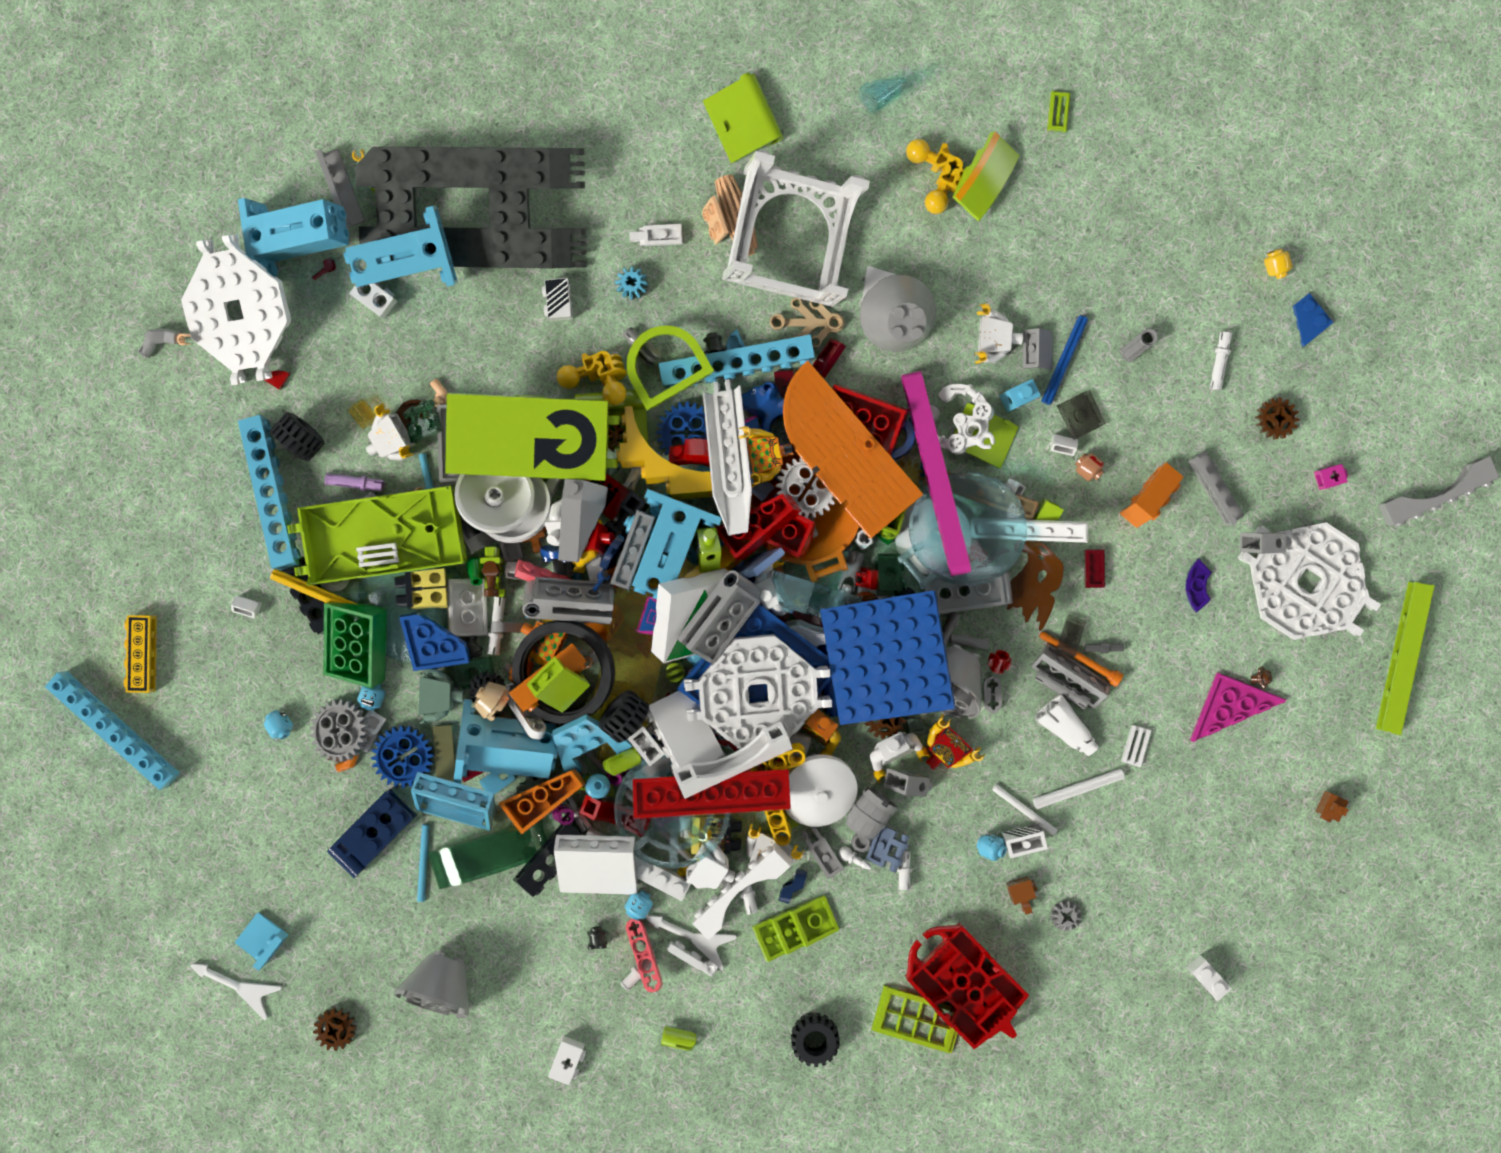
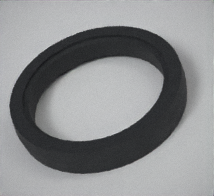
[512,620,615,724]

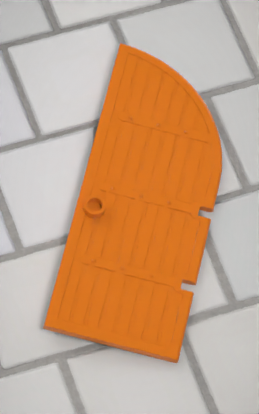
[783,360,923,539]

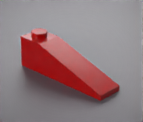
[750,508,816,558]

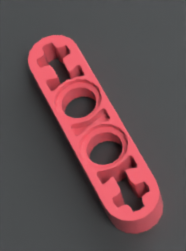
[626,919,663,992]

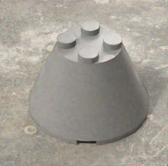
[860,275,936,352]
[940,644,981,719]
[393,951,470,1019]

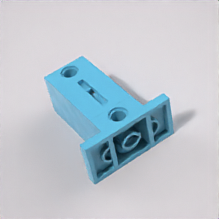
[238,198,349,277]
[344,206,458,287]
[632,489,722,599]
[453,699,558,784]

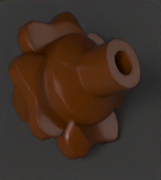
[1251,666,1272,689]

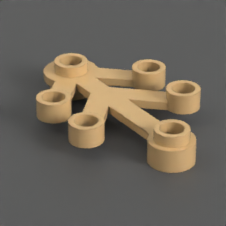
[770,298,844,348]

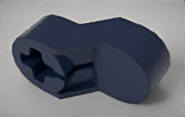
[778,869,807,904]

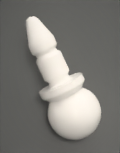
[838,846,871,870]

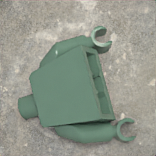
[419,668,465,724]

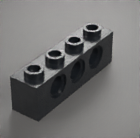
[280,556,325,635]
[512,824,582,897]

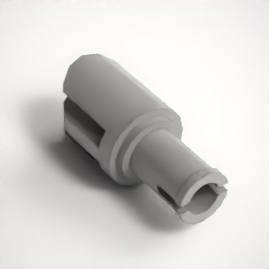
[623,327,662,368]

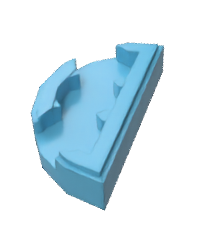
[726,329,754,365]

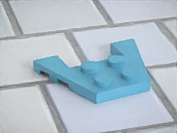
[552,714,632,773]

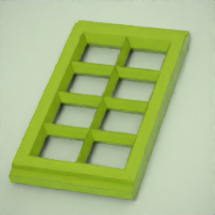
[871,985,958,1054]

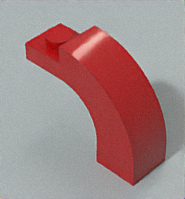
[669,439,710,467]
[579,795,651,837]

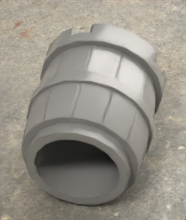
[846,786,898,841]

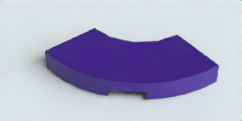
[1185,559,1212,613]

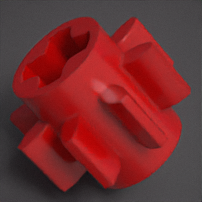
[987,650,1012,674]

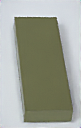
[433,724,456,782]

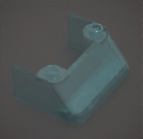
[772,571,862,622]

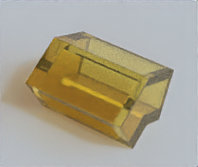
[348,399,376,429]

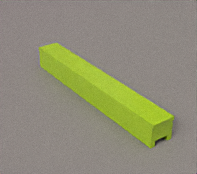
[1375,582,1435,736]

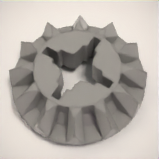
[1051,900,1082,932]

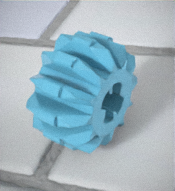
[615,266,648,300]

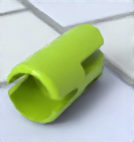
[666,663,686,682]
[603,747,641,776]
[661,1026,697,1051]

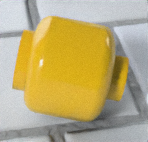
[1264,248,1293,279]

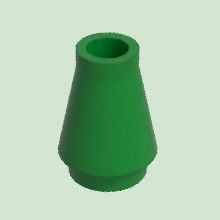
[466,557,484,586]

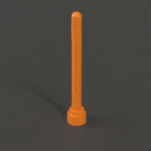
[1039,632,1124,687]

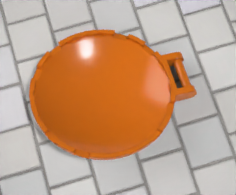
[750,450,860,582]

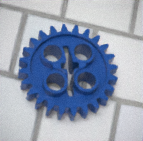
[656,402,707,455]
[371,725,435,788]

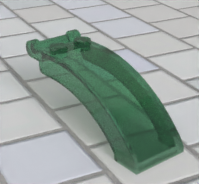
[427,819,547,889]

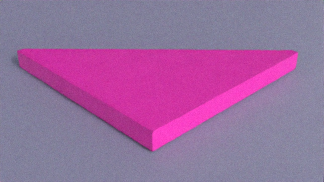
[1190,672,1287,742]

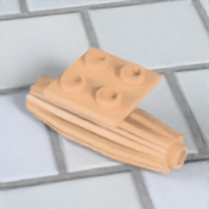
[702,174,758,256]

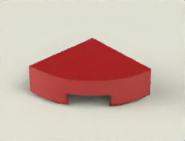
[264,370,290,390]

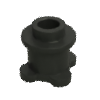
[703,332,726,354]
[465,636,483,660]
[587,926,607,950]

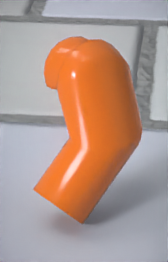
[335,755,359,773]

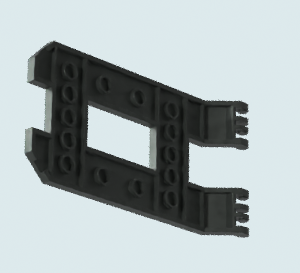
[355,146,587,269]

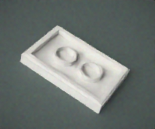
[447,578,488,637]

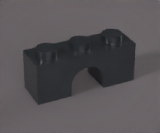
[604,490,650,547]

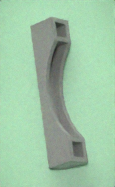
[1378,456,1499,527]

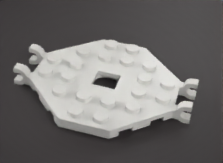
[181,234,291,385]
[1237,522,1381,640]
[684,634,832,750]

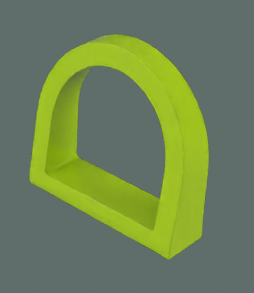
[627,325,715,411]

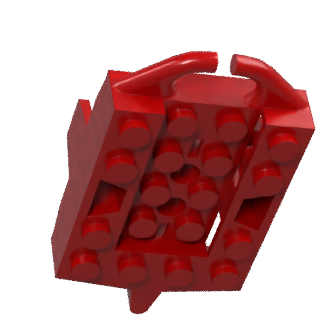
[904,922,1029,1050]

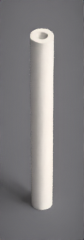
[992,784,1058,836]

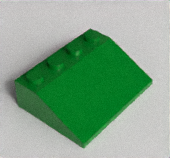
[323,602,387,688]

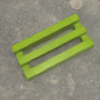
[1047,91,1070,132]

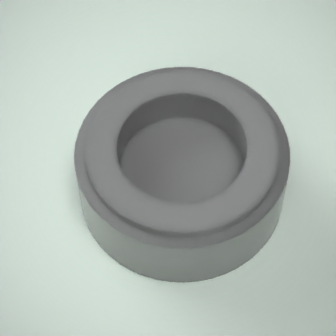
[851,833,871,852]

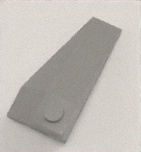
[558,479,608,562]

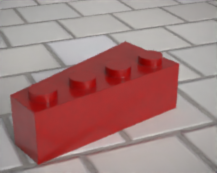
[715,494,802,560]

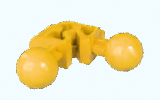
[906,139,964,214]
[557,351,627,406]

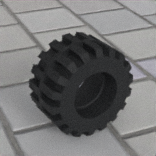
[271,412,325,461]
[599,689,649,743]
[791,1012,840,1067]

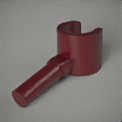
[312,259,336,281]

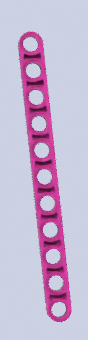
[901,371,971,576]

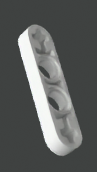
[506,683,546,739]

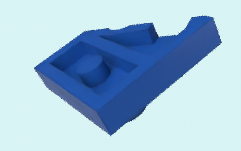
[1293,293,1334,346]

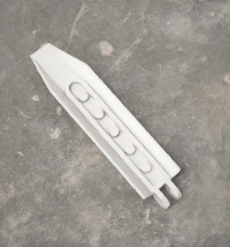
[703,379,752,535]

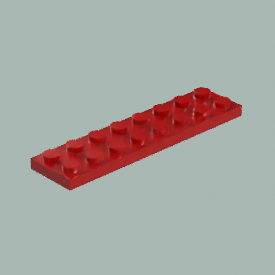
[632,769,791,819]

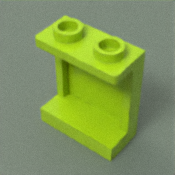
[527,656,590,713]

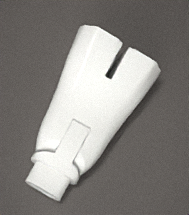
[1034,694,1099,756]

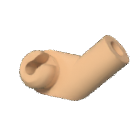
[430,378,448,407]

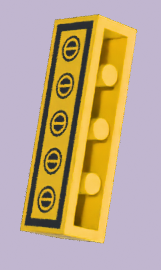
[124,615,157,693]

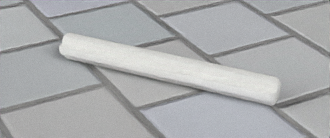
[1033,769,1125,809]

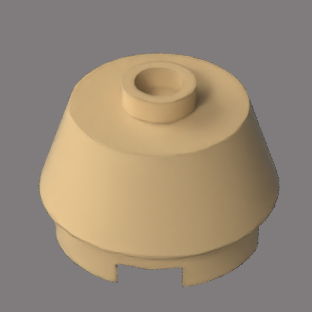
[474,682,511,721]

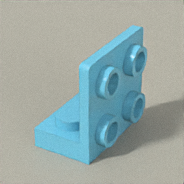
[235,912,289,971]

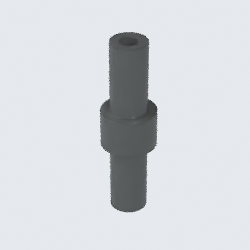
[1084,642,1124,654]

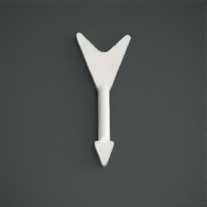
[646,915,737,970]
[191,963,282,1020]

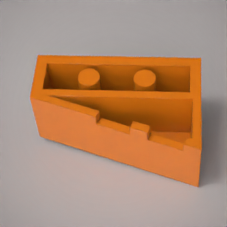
[1119,462,1183,528]

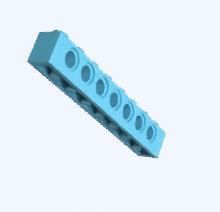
[659,334,815,389]
[238,415,301,570]
[45,671,180,790]

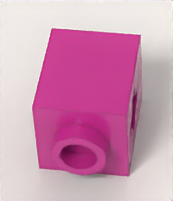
[1314,464,1348,490]

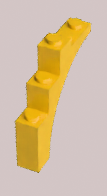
[616,406,713,500]

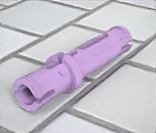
[325,473,385,492]

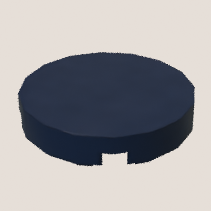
[600,534,626,570]

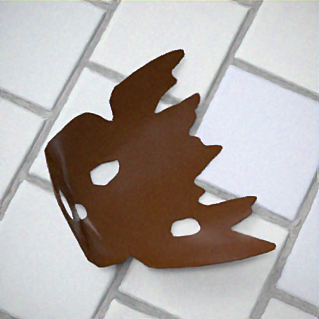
[976,540,1064,631]

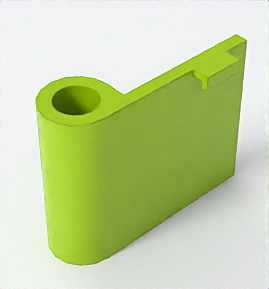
[953,403,1019,469]

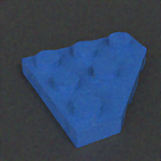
[399,612,471,671]

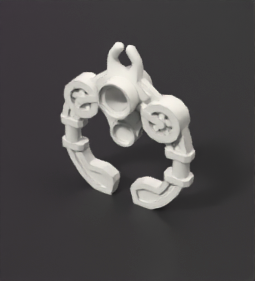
[930,384,995,455]

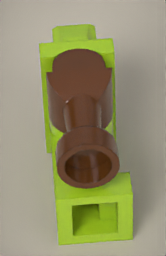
[480,547,506,597]

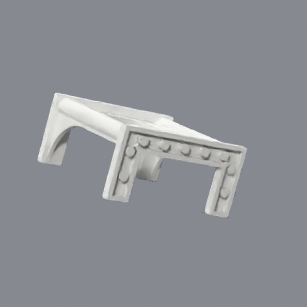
[722,150,870,307]

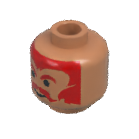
[1075,453,1104,481]

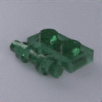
[403,399,442,443]

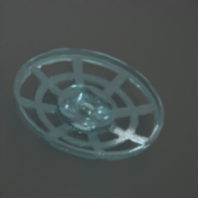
[614,755,731,869]

